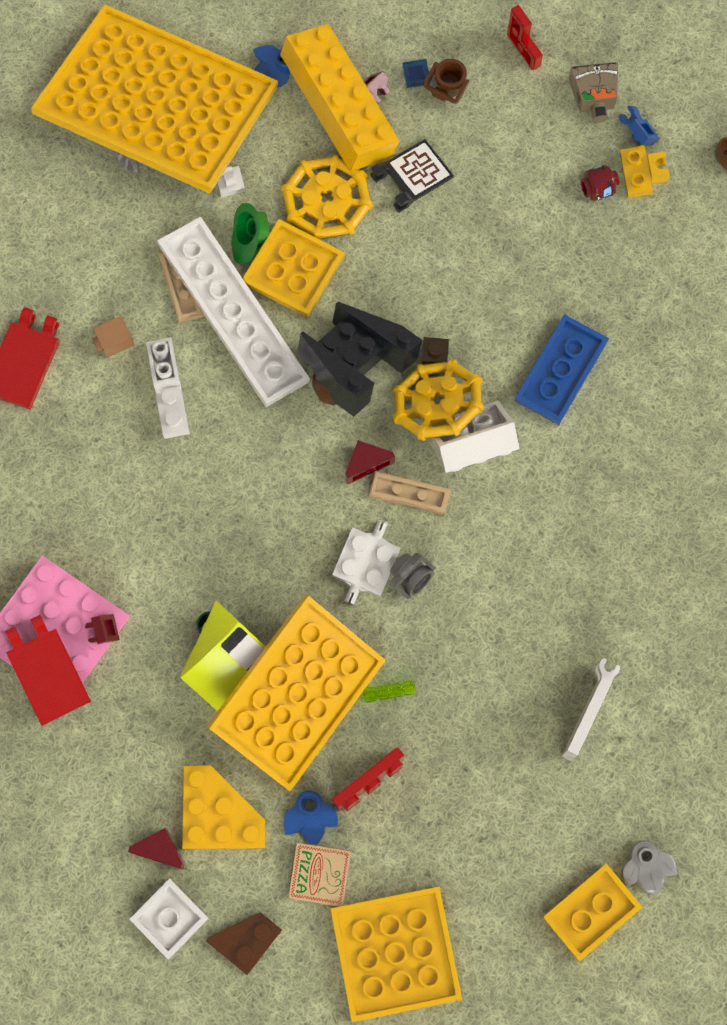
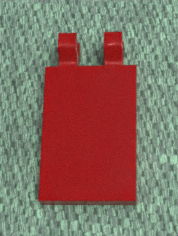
[0,307,60,410]
[5,615,91,726]

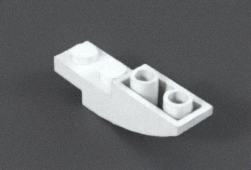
[146,337,190,439]

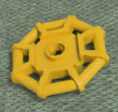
[280,154,373,239]
[392,359,484,441]

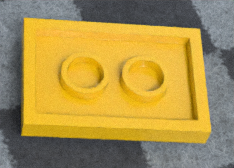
[542,863,643,962]

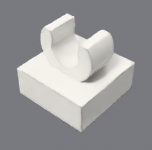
[217,166,245,197]

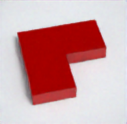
[507,4,543,71]

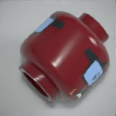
[580,165,620,201]

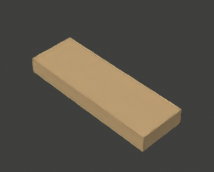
[158,252,203,323]
[369,471,451,515]

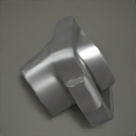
[390,553,436,599]

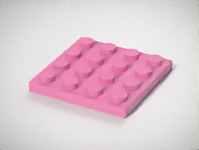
[0,556,130,683]

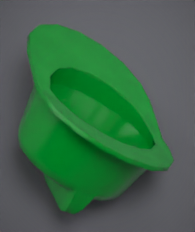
[231,203,270,264]

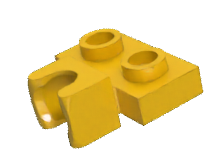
[620,145,670,198]

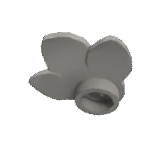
[622,841,677,896]

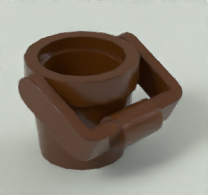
[424,59,470,104]

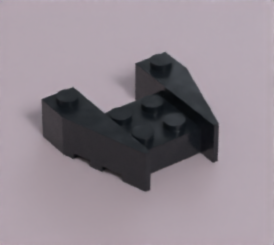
[297,302,422,417]

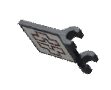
[370,139,454,213]

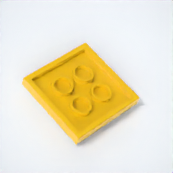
[242,219,345,318]

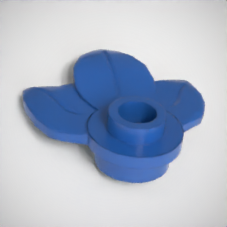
[253,45,290,88]
[284,790,338,845]

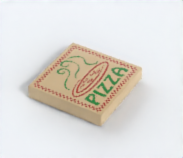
[288,842,352,907]

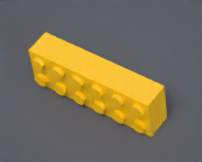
[280,24,400,172]

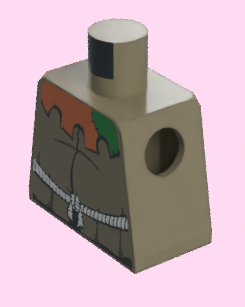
[569,62,618,122]

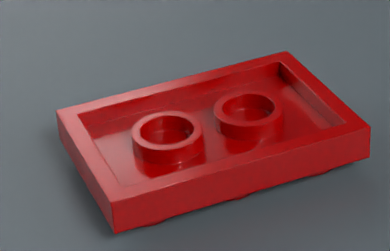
[332,747,404,812]

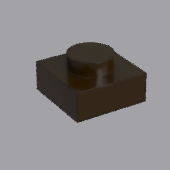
[421,337,449,364]

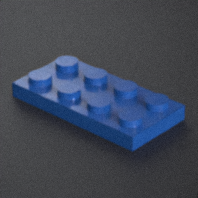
[514,314,609,425]

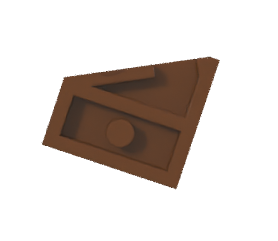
[206,912,282,975]

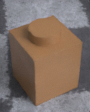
[92,316,135,358]

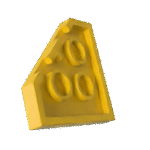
[182,766,266,849]

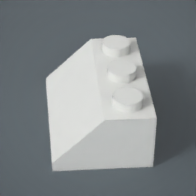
[431,401,519,473]

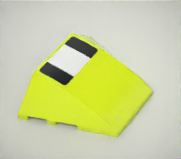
[180,599,266,711]

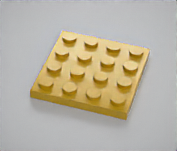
[330,886,463,1022]

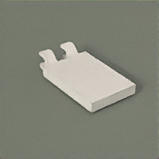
[562,658,620,761]

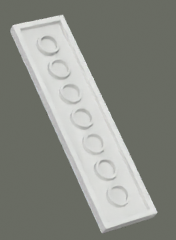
[157,217,310,407]

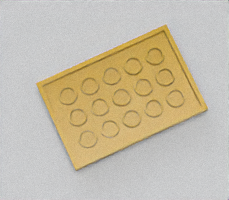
[206,595,386,791]

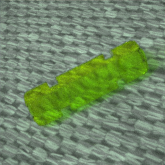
[363,680,416,703]

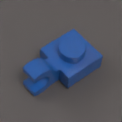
[618,106,660,145]

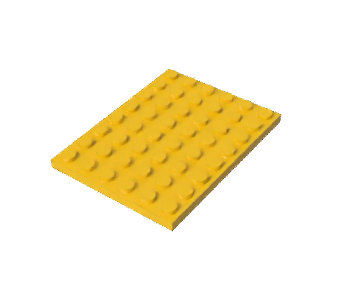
[31,5,278,194]

